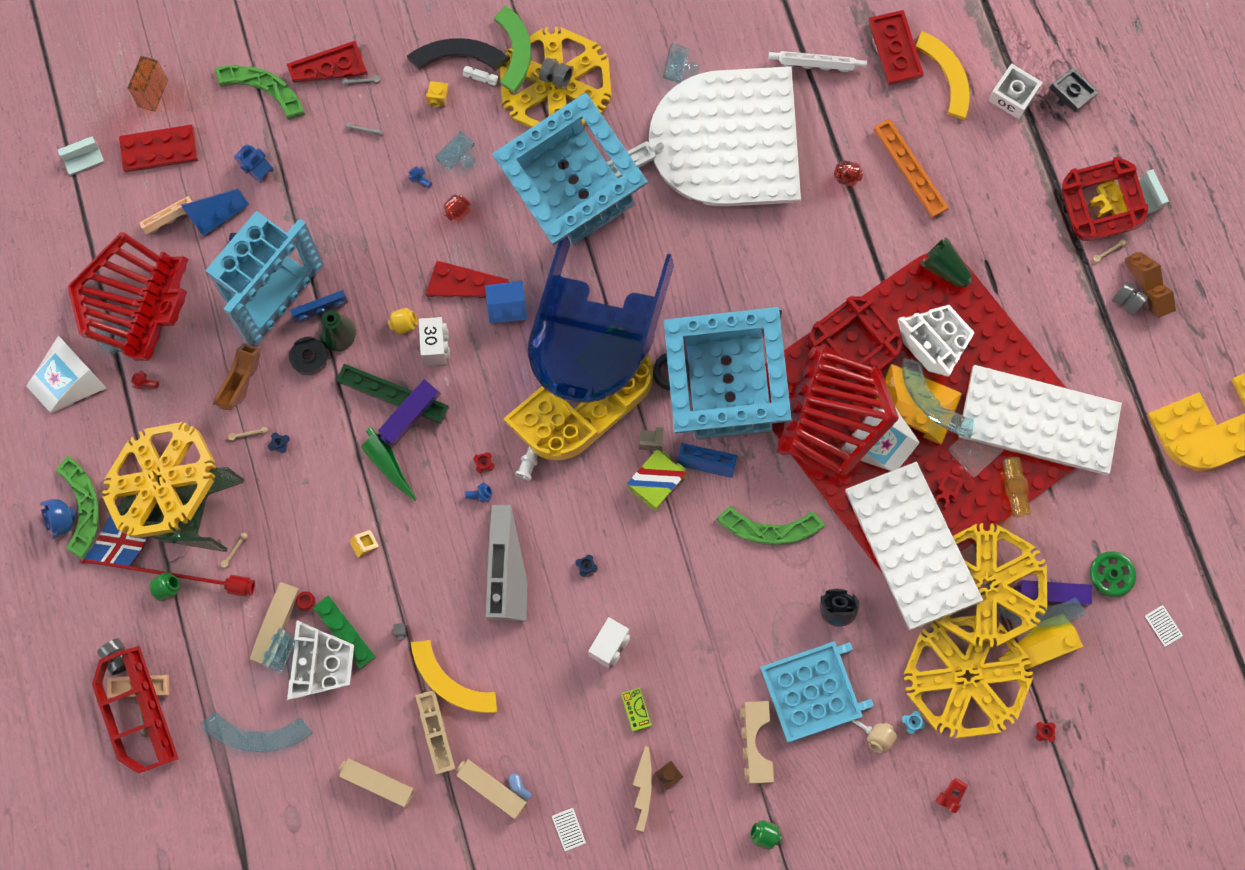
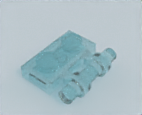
[262,628,295,674]

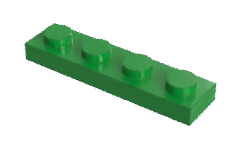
[313,595,376,670]

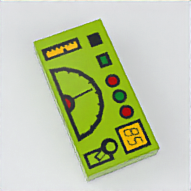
[621,687,652,732]

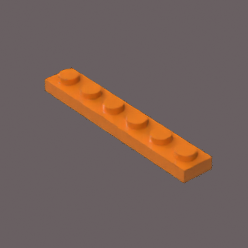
[873,118,949,219]

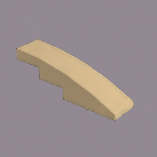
[250,582,299,666]
[415,690,455,774]
[633,746,651,833]

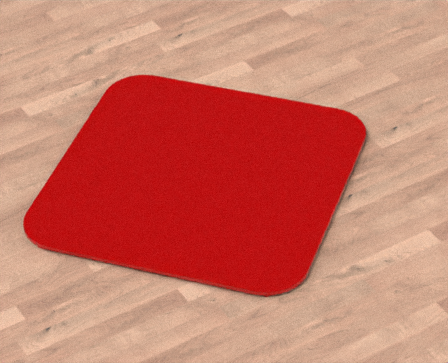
[765,253,1076,573]

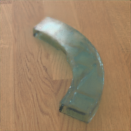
[902,358,974,438]
[978,582,1087,627]
[200,711,313,752]

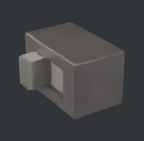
[393,623,407,640]

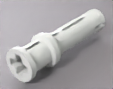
[515,447,538,481]

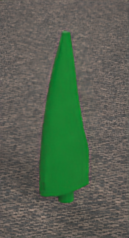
[361,427,417,501]

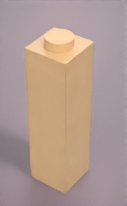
[339,758,415,808]
[456,759,527,820]

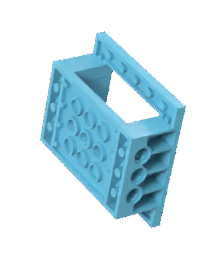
[492,93,648,246]
[205,211,323,347]
[664,307,791,440]

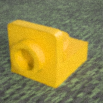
[426,81,448,107]

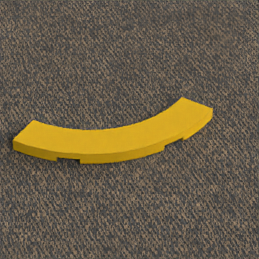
[915,31,970,120]
[411,640,497,713]

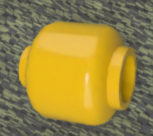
[388,308,418,335]

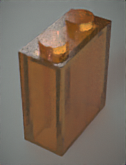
[127,56,168,112]

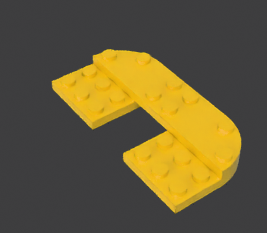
[504,323,653,460]
[1147,373,1245,472]

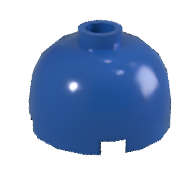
[40,499,76,539]

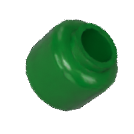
[150,573,180,601]
[750,820,782,850]

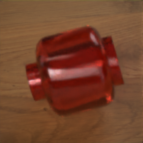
[834,160,863,186]
[443,194,471,222]

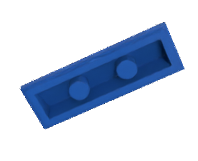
[677,443,737,478]

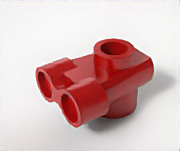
[936,778,968,813]

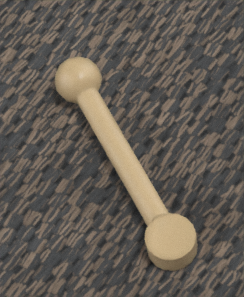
[1093,239,1127,263]
[228,427,268,441]
[221,533,248,568]

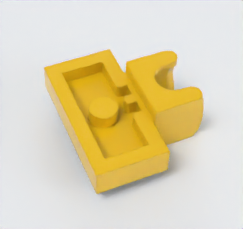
[1089,180,1127,219]

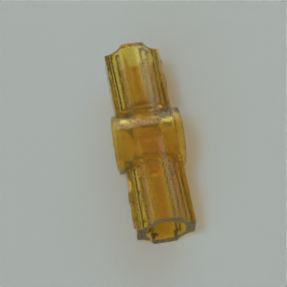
[1002,457,1031,518]

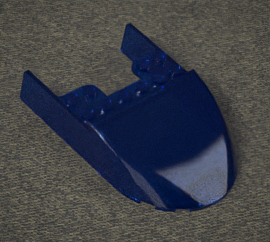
[528,237,674,403]

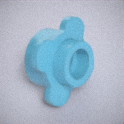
[902,711,925,734]

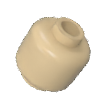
[867,723,897,754]

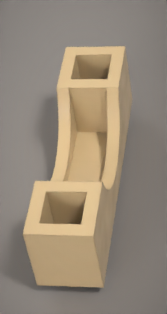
[740,701,774,785]

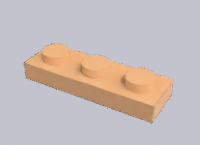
[139,196,192,234]
[107,675,169,698]

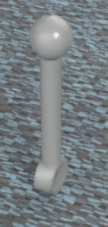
[342,75,381,86]
[346,123,383,136]

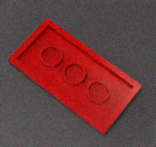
[868,10,924,85]
[119,124,198,173]

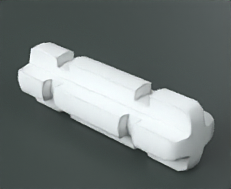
[463,66,498,86]

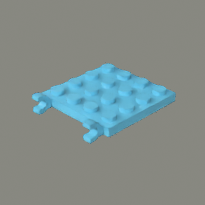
[760,641,874,743]

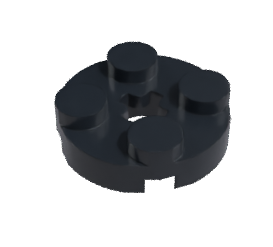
[289,337,328,375]

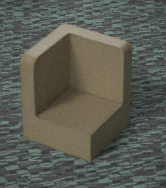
[639,427,664,451]

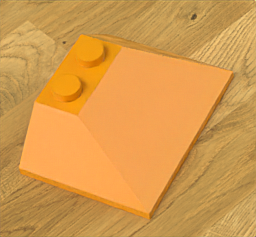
[876,364,962,445]

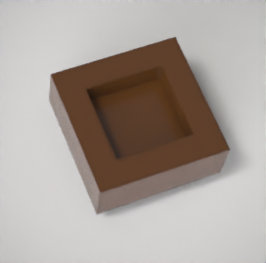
[655,761,683,789]

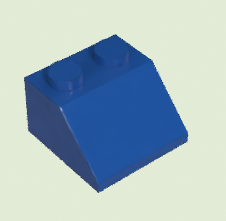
[485,281,527,324]

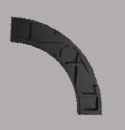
[407,38,509,71]

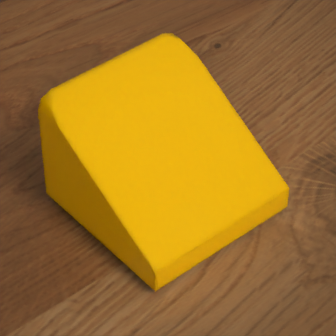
[350,530,379,558]

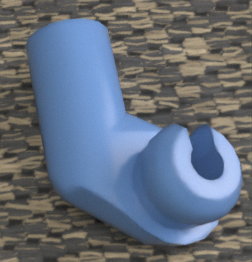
[508,773,531,802]

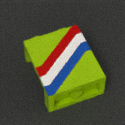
[627,450,686,512]

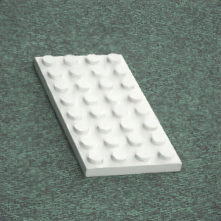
[959,365,1122,476]
[845,462,983,631]

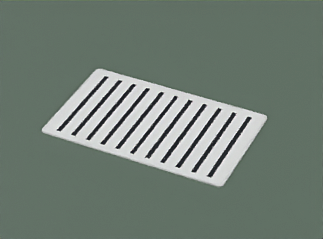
[1145,605,1183,647]
[552,808,586,851]

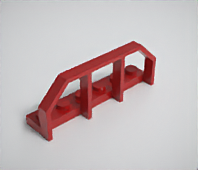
[92,646,179,774]

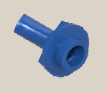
[408,166,432,189]
[465,483,493,503]

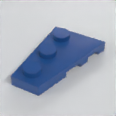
[181,188,249,236]

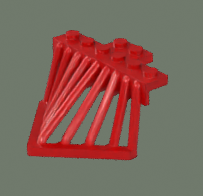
[68,232,189,361]
[776,345,899,476]

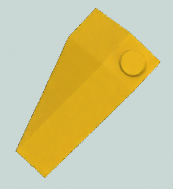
[998,613,1083,670]

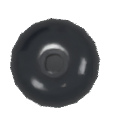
[820,588,859,627]

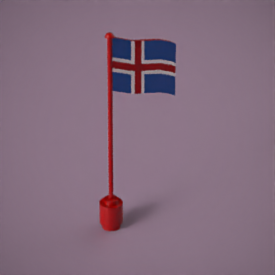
[80,506,255,597]

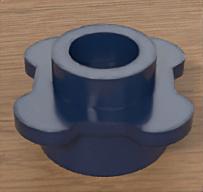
[268,432,290,453]
[575,555,598,577]

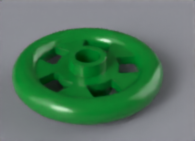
[1090,551,1136,597]

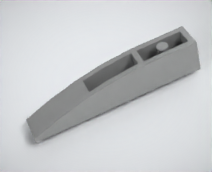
[486,505,528,622]

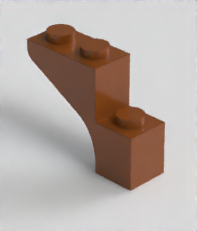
[1125,252,1176,318]
[213,343,261,410]

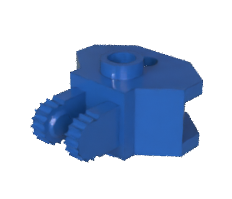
[234,144,274,183]

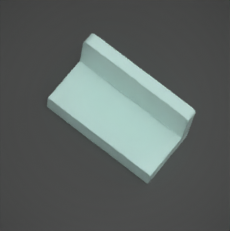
[58,136,104,175]
[1139,169,1169,214]

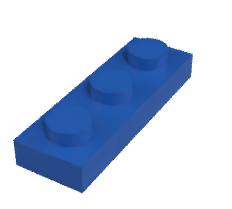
[290,290,348,322]

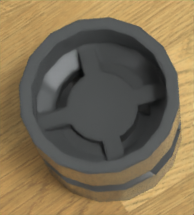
[539,58,573,89]
[1111,281,1148,316]
[97,638,127,676]

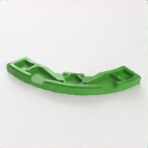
[494,5,532,94]
[215,65,305,119]
[55,456,99,560]
[716,506,825,545]

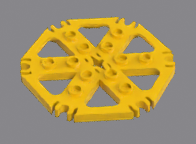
[500,27,612,128]
[102,422,216,538]
[936,523,1047,648]
[904,615,1033,739]

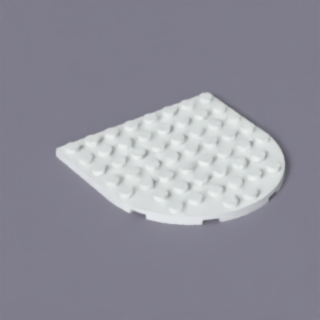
[649,66,801,206]

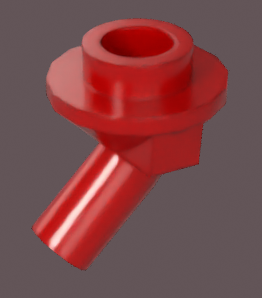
[131,371,159,390]

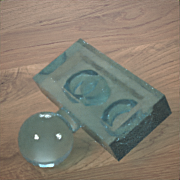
[663,43,700,83]
[435,131,476,170]

